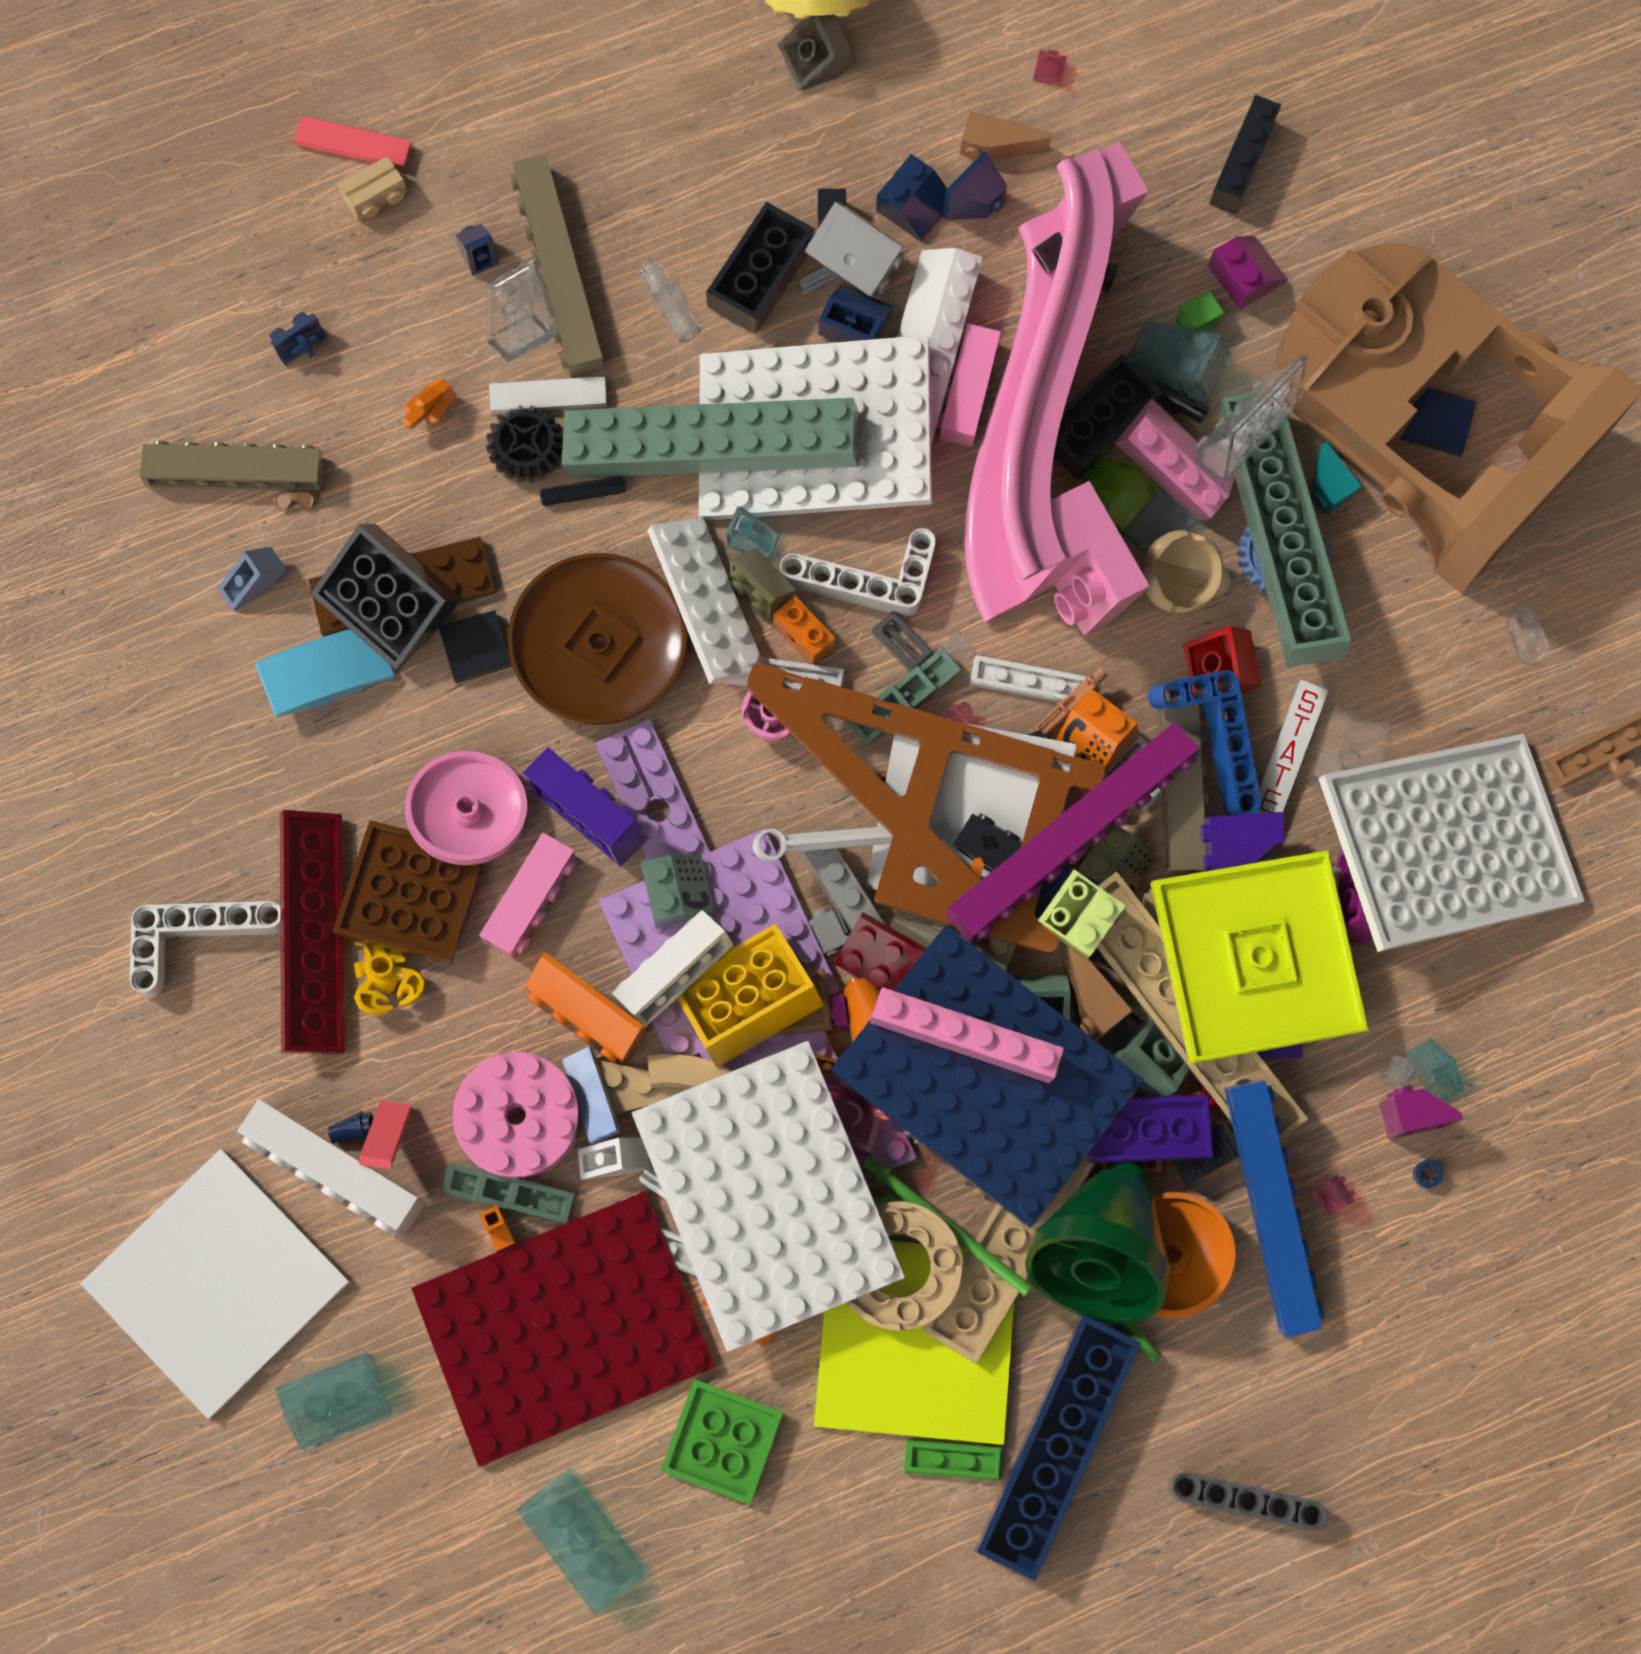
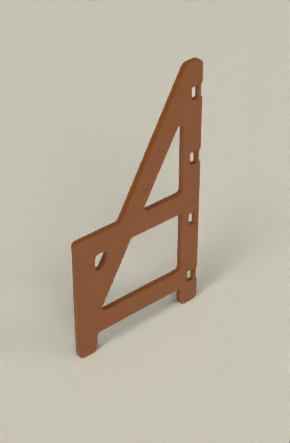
[747,663,1105,954]

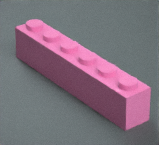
[870,987,1064,1083]

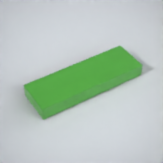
[904,1440,1002,1480]

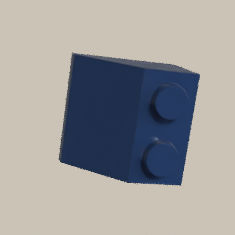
[876,154,947,242]

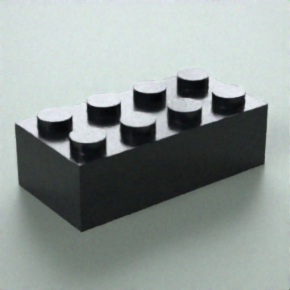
[706,202,815,334]
[1053,353,1164,481]

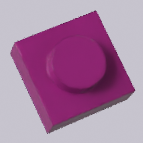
[829,995,850,1031]

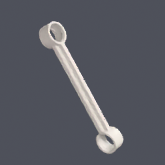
[753,822,932,861]

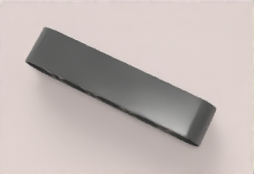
[1168,1473,1327,1530]

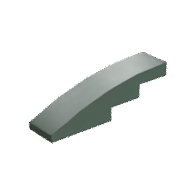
[848,647,963,746]
[440,1163,574,1224]

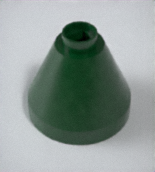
[1025,1162,1171,1323]

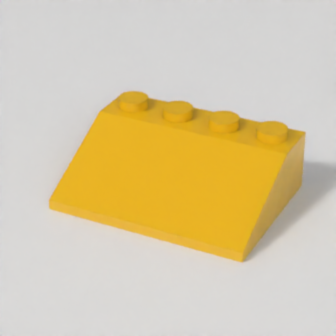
[677,923,824,1068]

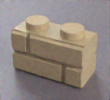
[338,156,407,221]

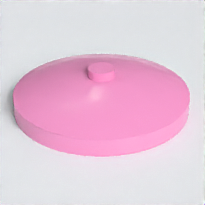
[405,751,527,865]

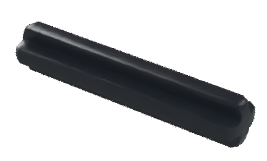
[540,476,626,506]

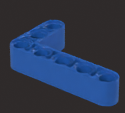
[1148,671,1261,815]

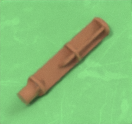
[1033,667,1108,737]

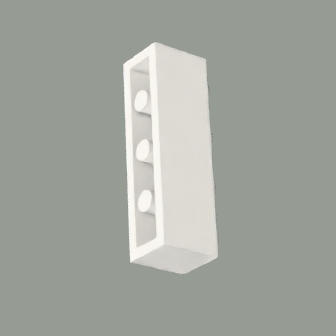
[611,910,733,1028]

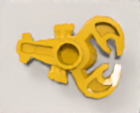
[354,941,425,1016]

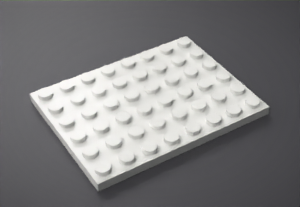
[699,335,932,521]
[1318,734,1584,952]
[632,1041,905,1352]

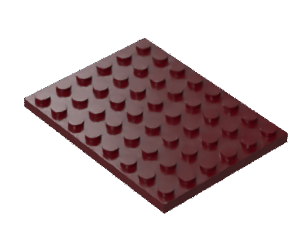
[411,1191,716,1467]

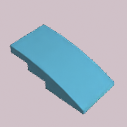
[255,629,394,717]

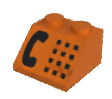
[1056,688,1138,774]

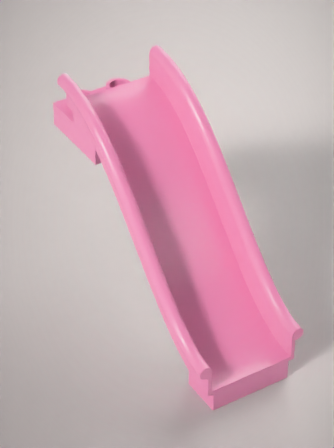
[965,142,1149,636]

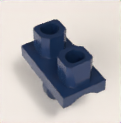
[270,312,327,365]

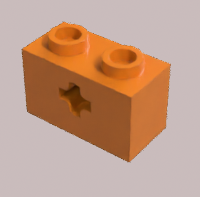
[773,596,835,665]

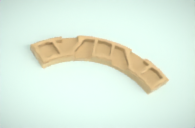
[647,1054,732,1089]

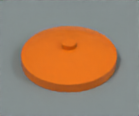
[1153,1192,1237,1319]

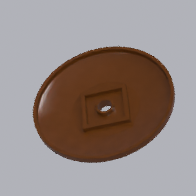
[508,553,687,725]

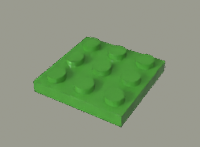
[660,1379,783,1505]

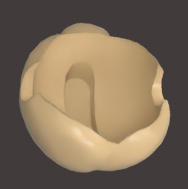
[1143,530,1230,613]

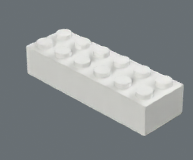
[237,1099,425,1237]

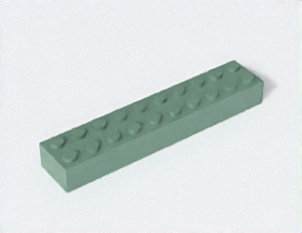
[1219,389,1351,668]
[562,398,859,478]

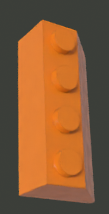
[525,952,646,1065]

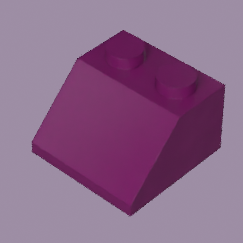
[1208,235,1287,310]
[1379,1086,1463,1139]

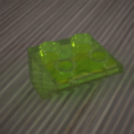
[1076,458,1156,534]

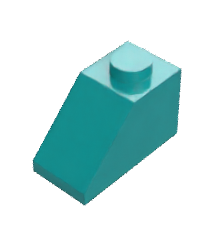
[1310,441,1362,515]

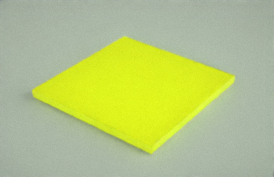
[1150,850,1369,1065]
[814,1241,1015,1445]

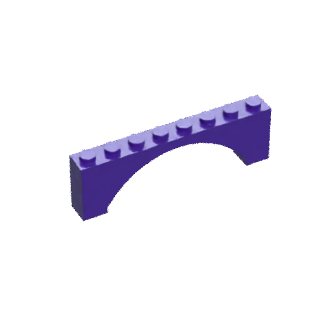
[1200,812,1303,1060]

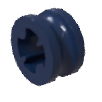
[1413,1160,1443,1188]

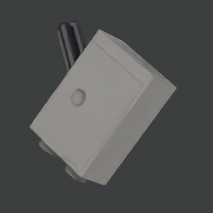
[798,202,906,296]

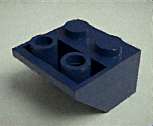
[818,284,894,343]

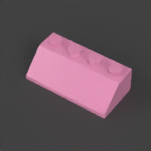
[1115,399,1234,521]

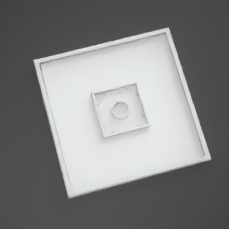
[865,723,1076,891]
[80,1149,350,1420]

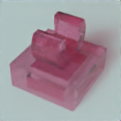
[1033,49,1067,86]
[1311,1174,1355,1217]

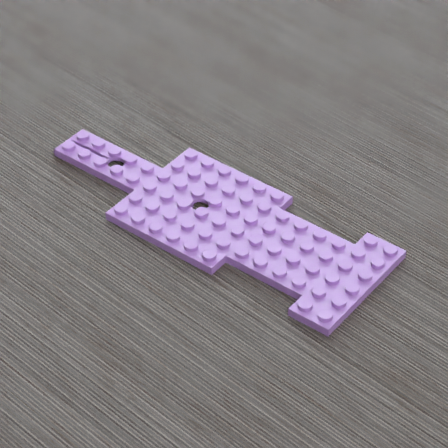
[595,719,916,1182]

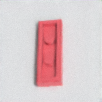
[359,1101,411,1169]

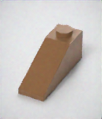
[960,111,1052,160]

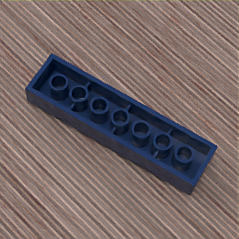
[974,1315,1141,1582]

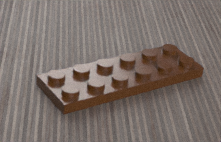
[308,536,496,637]

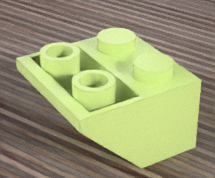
[1038,870,1126,958]

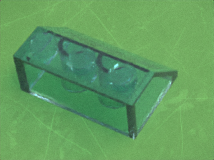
[275,1353,392,1450]

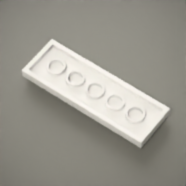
[648,517,763,684]

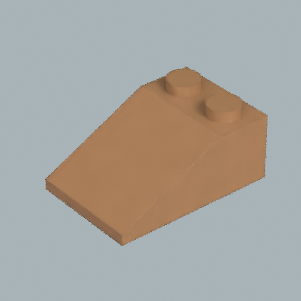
[1061,944,1132,1043]

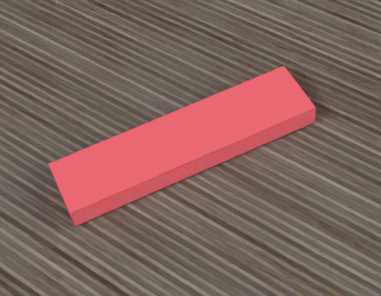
[294,116,412,170]

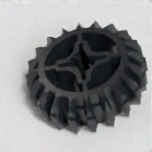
[486,404,563,483]

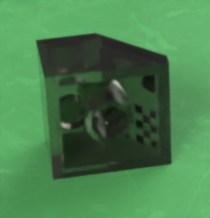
[778,14,857,91]

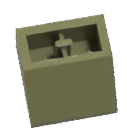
[730,548,797,622]

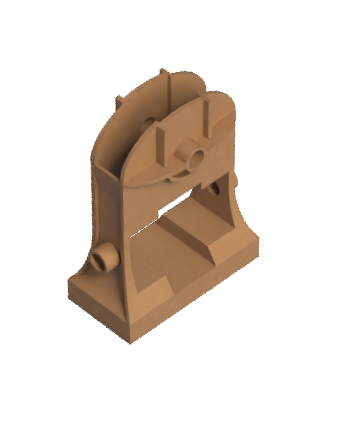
[1274,243,1641,594]

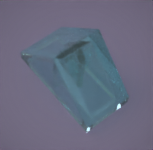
[727,506,780,561]
[1405,1038,1464,1102]

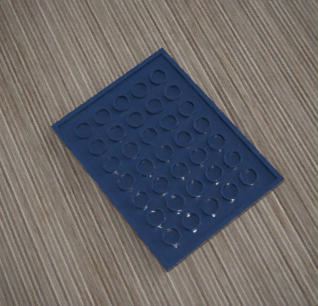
[830,925,1144,1229]

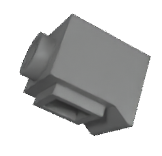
[809,908,848,958]

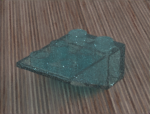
[1127,320,1231,402]

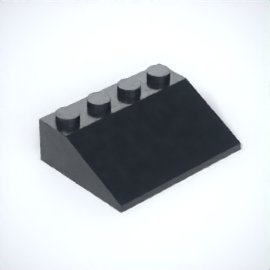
[311,524,461,670]

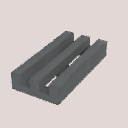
[871,611,934,672]

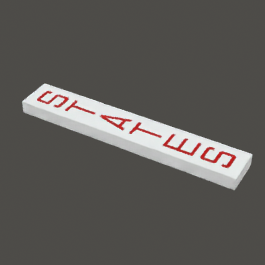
[1257,680,1328,852]

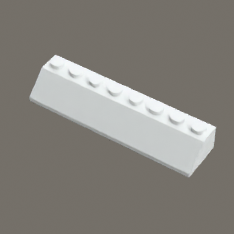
[897,248,983,444]

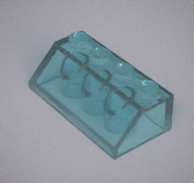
[516,1468,648,1615]

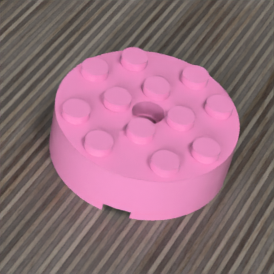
[453,1052,581,1180]

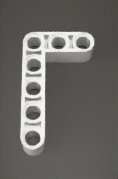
[780,528,935,617]
[130,901,280,998]

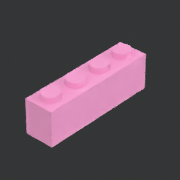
[936,324,1001,447]
[479,833,577,959]

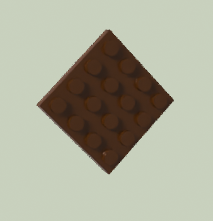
[332,820,484,965]

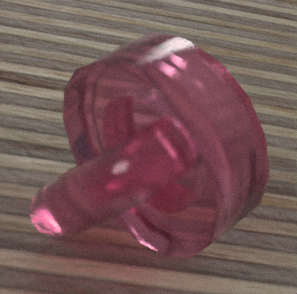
[943,702,973,724]

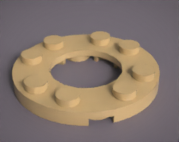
[847,1202,963,1330]

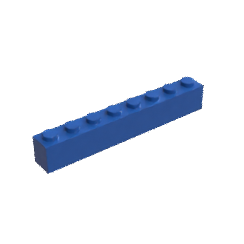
[1224,1079,1325,1337]

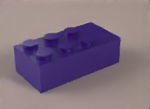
[523,747,645,867]

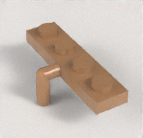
[1545,712,1641,787]

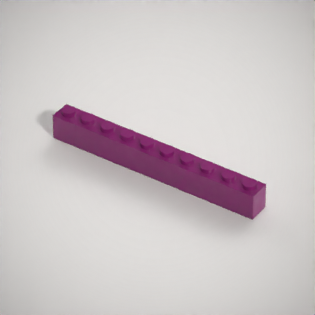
[946,722,1199,943]

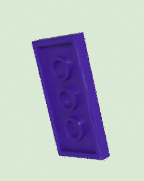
[1088,1095,1213,1163]

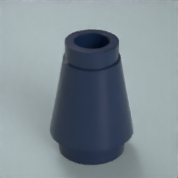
[328,1111,374,1144]

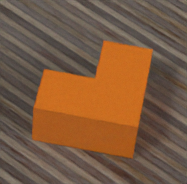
[479,1205,516,1252]

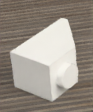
[577,1138,650,1180]

